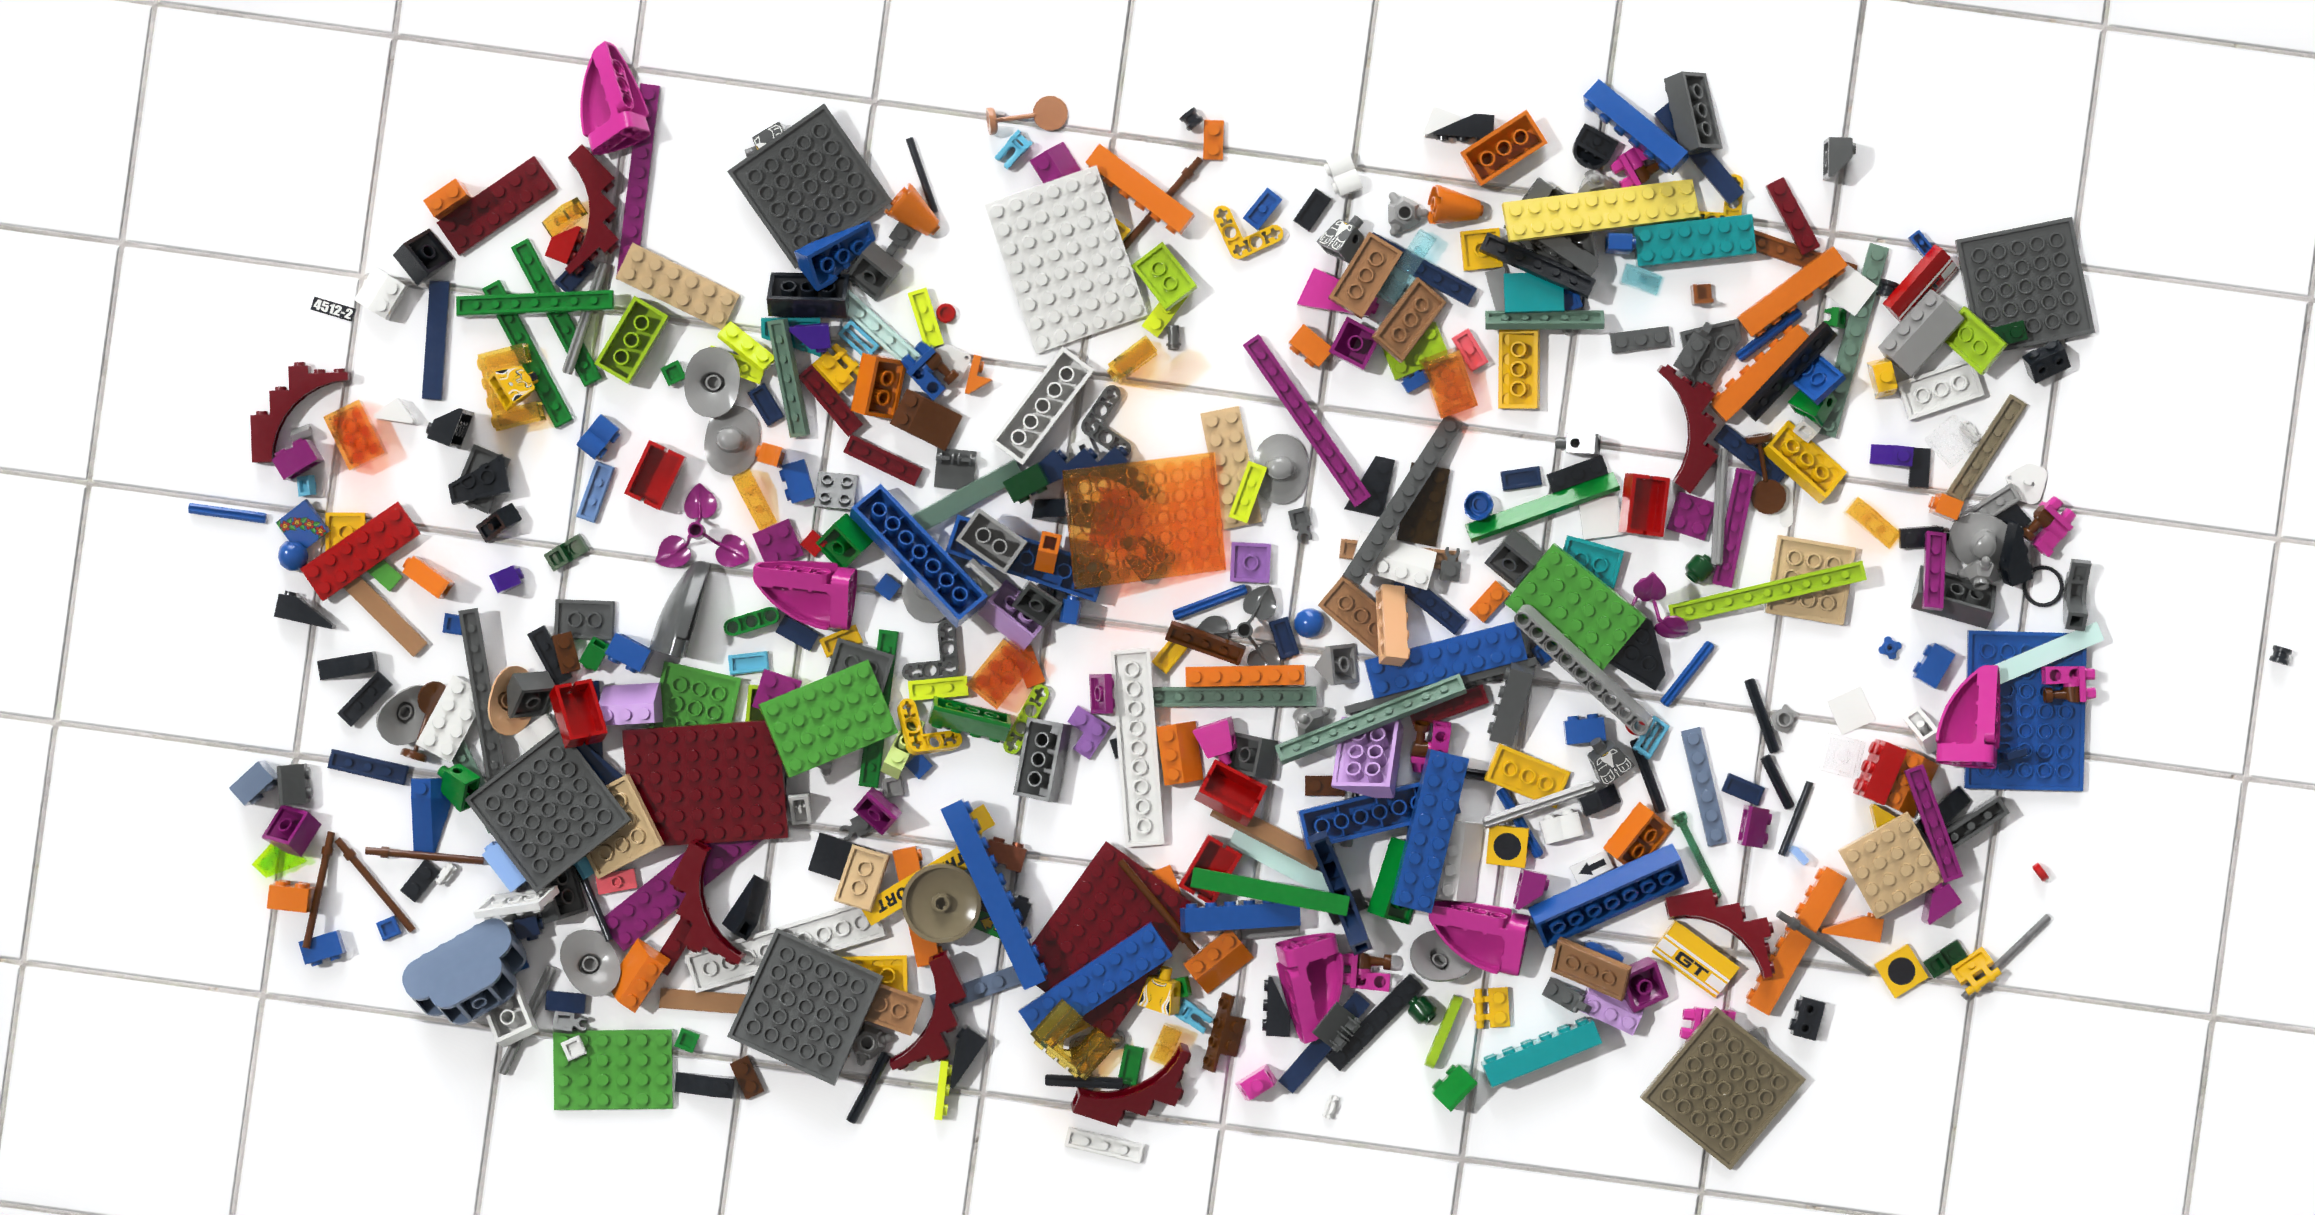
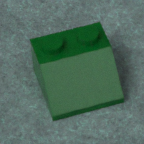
[816,513,873,568]
[1431,1063,1478,1112]

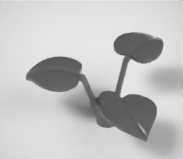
[1196,585,1280,666]

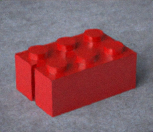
[624,440,687,511]
[1618,473,1670,537]
[549,679,608,749]
[1853,739,1907,805]
[1194,759,1268,827]
[1178,834,1242,903]

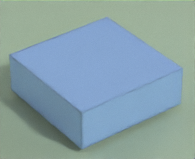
[1788,846,1809,866]

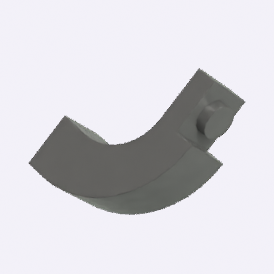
[2063,558,2092,631]

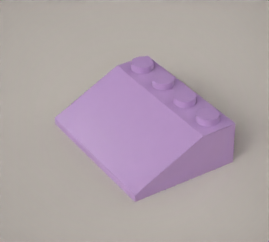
[1331,717,1404,798]

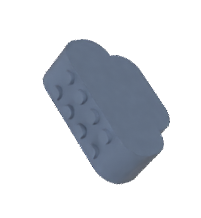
[402,918,526,1025]

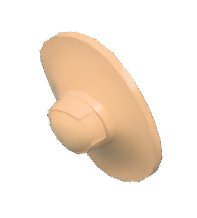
[488,666,532,736]

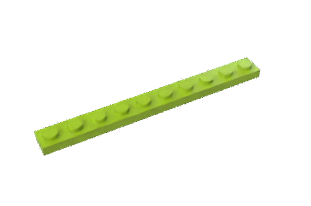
[1668,561,1867,622]

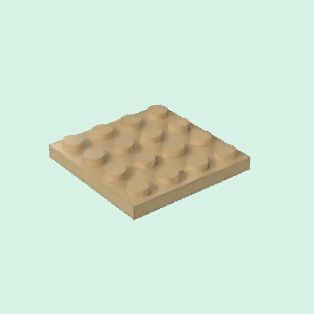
[1764,535,1856,626]
[586,774,664,879]
[1838,812,1943,919]

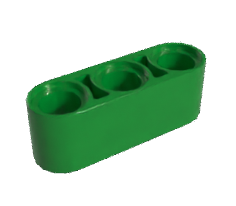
[723,607,781,636]

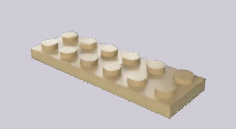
[616,242,740,330]
[1200,406,1262,530]

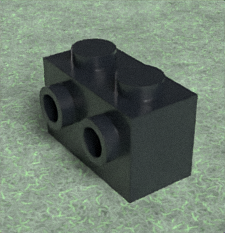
[2022,340,2071,384]
[1788,995,1826,1041]

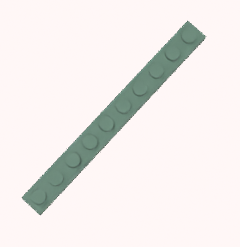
[1818,243,1889,438]
[1275,674,1467,765]
[1153,686,1317,707]

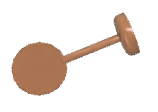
[986,96,1068,135]

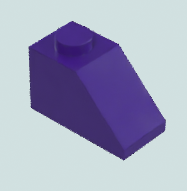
[789,323,832,353]
[1869,444,1914,467]
[489,565,525,593]

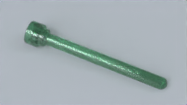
[1670,810,1722,899]

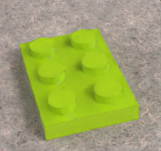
[1131,242,1198,311]
[1945,306,2008,375]
[1381,321,1450,380]

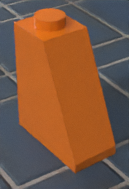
[402,556,455,599]

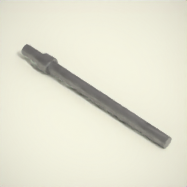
[1961,914,2052,1001]

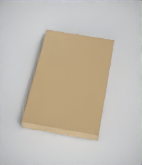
[834,844,890,913]

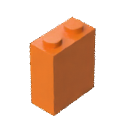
[423,178,473,220]

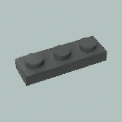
[1609,326,1671,353]

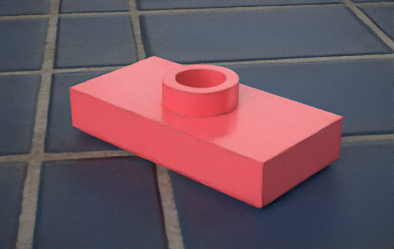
[1451,328,1489,372]
[595,868,638,895]

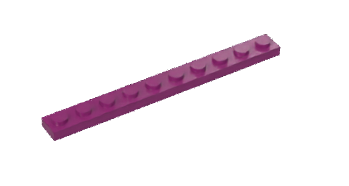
[616,83,661,280]
[1243,334,1371,507]

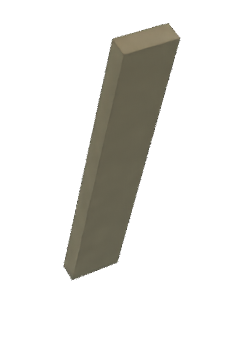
[1946,394,2027,501]

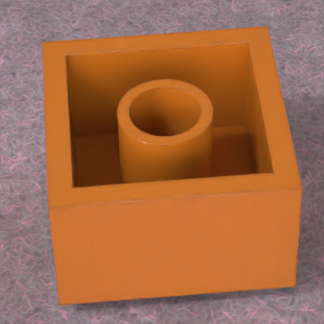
[267,880,315,913]

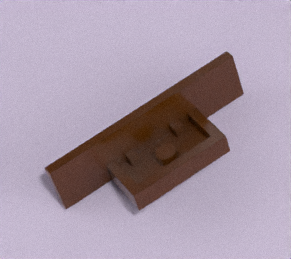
[1202,992,1246,1073]

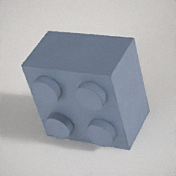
[229,760,278,806]

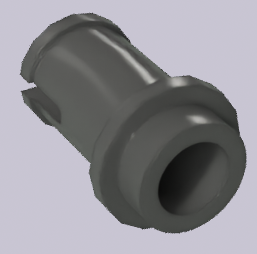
[1166,325,1181,350]

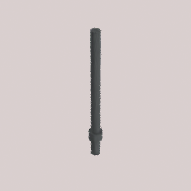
[1776,910,1872,976]

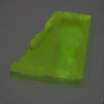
[252,844,308,878]

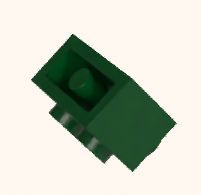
[1003,462,1050,504]

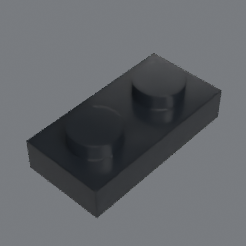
[400,860,440,903]

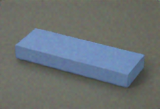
[576,461,615,523]

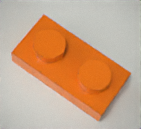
[1203,120,1224,161]
[1469,580,1510,623]

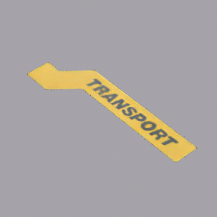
[862,804,995,926]

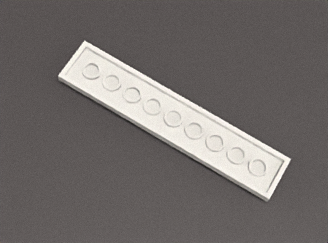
[1110,647,1165,847]
[685,906,886,993]

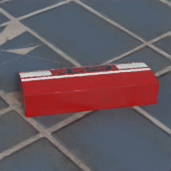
[1883,244,1959,322]

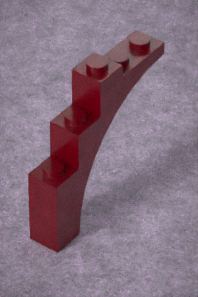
[565,144,620,277]
[250,362,351,463]
[1656,364,1719,494]
[669,839,746,965]
[1664,888,1775,981]
[889,949,967,1070]
[1071,1042,1191,1127]

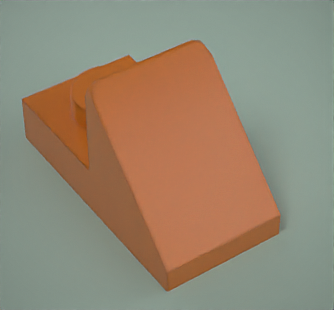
[965,355,993,395]

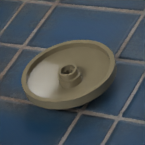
[902,863,981,943]

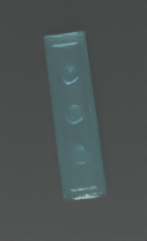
[1377,228,1436,306]

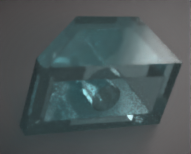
[1618,263,1662,296]

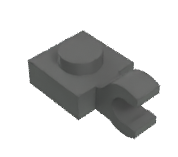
[886,222,916,257]

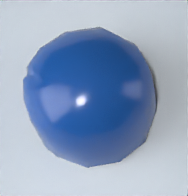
[1464,491,1494,521]
[278,541,309,571]
[1294,608,1325,638]

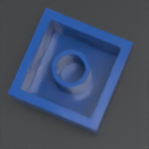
[605,632,654,673]

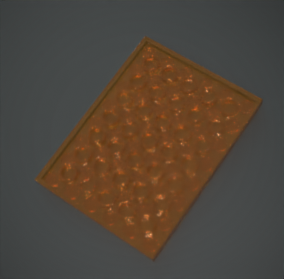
[1062,452,1226,589]

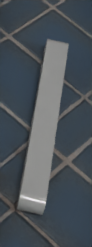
[1514,604,1653,735]

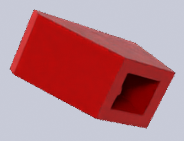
[545,226,585,265]

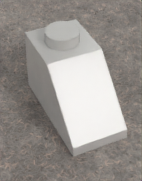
[1902,707,1937,755]

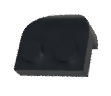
[1572,123,1619,170]

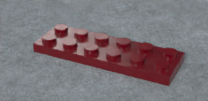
[437,156,557,256]

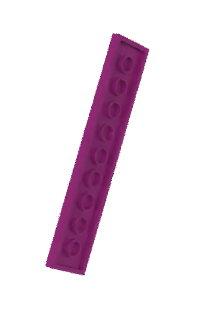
[604,840,762,952]

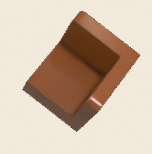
[1690,284,1714,305]

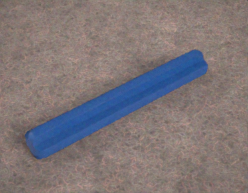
[1735,308,1802,362]
[188,503,267,523]
[1172,584,1248,620]
[1660,641,1715,707]
[1496,788,1544,858]

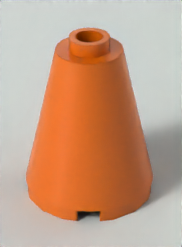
[884,183,940,236]
[1427,185,1484,224]

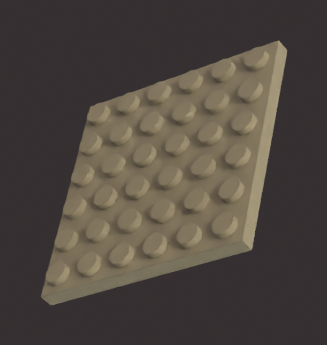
[1640,1006,1806,1170]

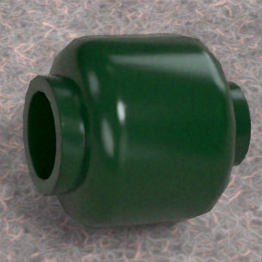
[1685,554,1714,584]
[1408,995,1437,1025]

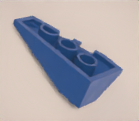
[794,221,876,291]
[411,778,452,853]

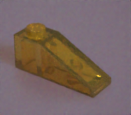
[732,468,777,531]
[1842,497,1899,549]

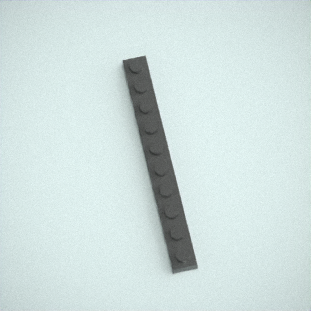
[1342,413,1463,587]
[458,608,505,782]
[1344,657,1538,716]

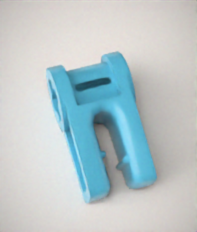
[994,129,1033,170]
[1175,997,1214,1034]

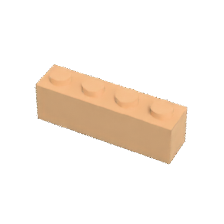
[1375,584,1410,666]

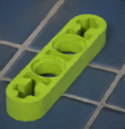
[1003,684,1049,754]
[1424,994,1463,1069]

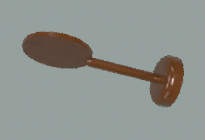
[1745,432,1786,514]
[400,681,446,763]

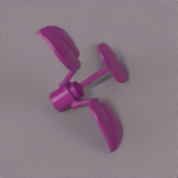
[655,483,749,568]
[1631,572,1689,638]

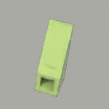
[880,716,925,780]

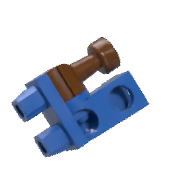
[901,340,959,401]

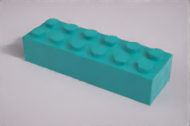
[1632,214,1757,268]
[1480,1016,1602,1087]

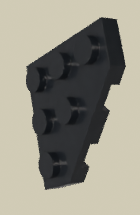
[1609,616,1666,691]

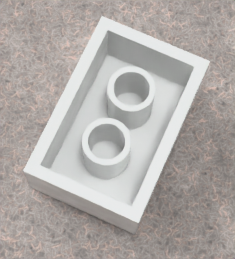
[485,977,539,1048]

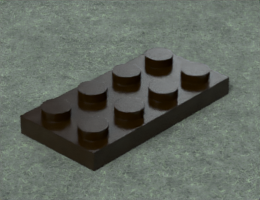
[1396,462,1450,547]

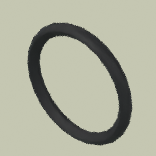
[2022,565,2064,607]

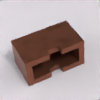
[987,836,1027,873]

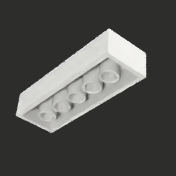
[991,346,1094,465]

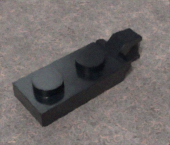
[1898,525,1950,549]

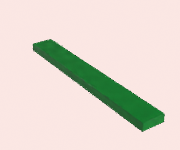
[511,238,603,387]
[482,280,574,429]
[456,290,615,317]
[1465,472,1620,543]
[858,629,899,788]
[1190,867,1350,916]

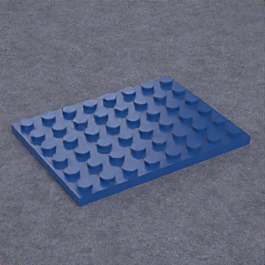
[1964,630,2087,791]

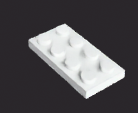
[1897,360,1985,420]
[415,675,476,763]
[473,885,560,920]

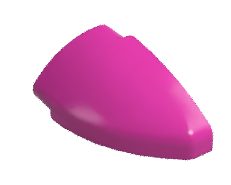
[580,41,651,155]
[753,561,858,630]
[1936,665,2001,769]
[1429,900,1531,976]
[1275,933,1344,1044]

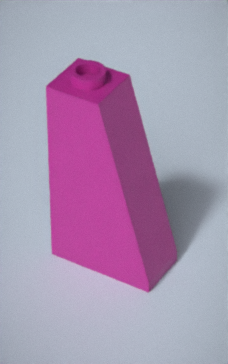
[1296,268,1379,317]

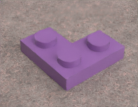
[1067,705,1111,760]

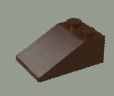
[890,388,963,451]

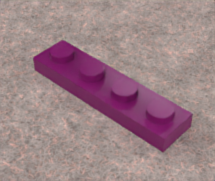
[1922,531,1947,611]

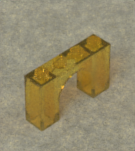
[1107,335,1158,383]
[477,343,546,432]
[1030,999,1117,1080]

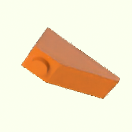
[755,442,786,468]
[1819,912,1884,943]

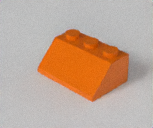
[850,353,906,419]
[1156,721,1204,786]
[1885,748,1939,818]
[1603,802,1673,865]
[1183,930,1254,994]
[611,938,671,1013]

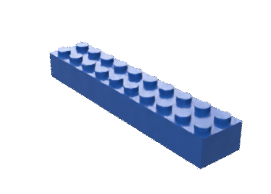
[940,798,1049,990]

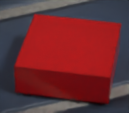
[800,530,828,557]

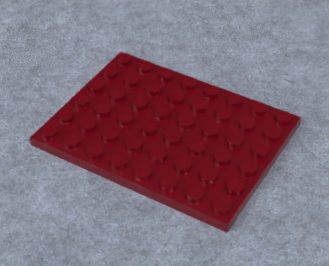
[622,720,790,846]
[1013,841,1192,1039]

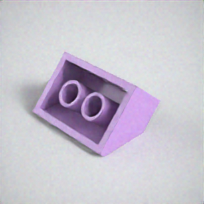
[978,580,1043,651]
[599,682,663,726]
[1579,987,1644,1036]

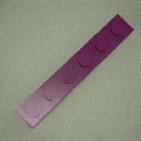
[1711,468,1756,588]
[1904,764,1963,883]

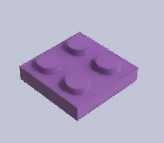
[1230,542,1271,583]

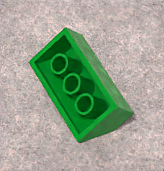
[928,696,1011,743]
[1367,837,1414,925]

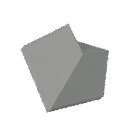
[1314,643,1359,686]

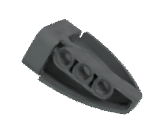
[1503,177,1599,277]
[649,561,712,658]

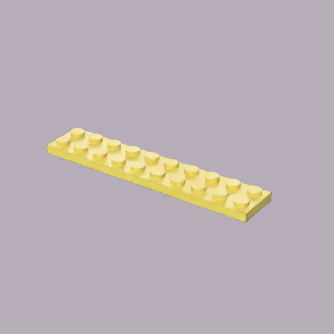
[1502,179,1700,243]

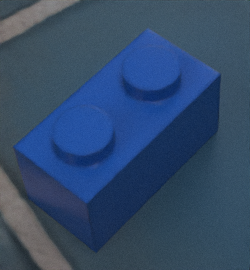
[1908,230,1933,257]
[1401,370,1429,394]

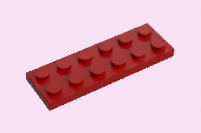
[300,501,421,601]

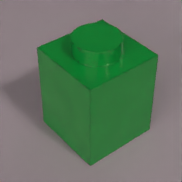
[579,636,609,671]

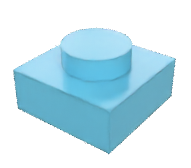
[297,475,317,497]

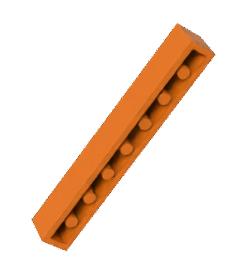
[1746,866,1847,1016]

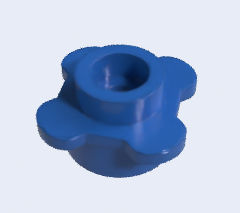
[1878,636,1902,659]

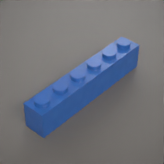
[1583,79,1689,175]
[1180,900,1301,933]

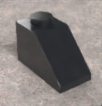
[476,503,522,543]
[1577,783,1621,817]

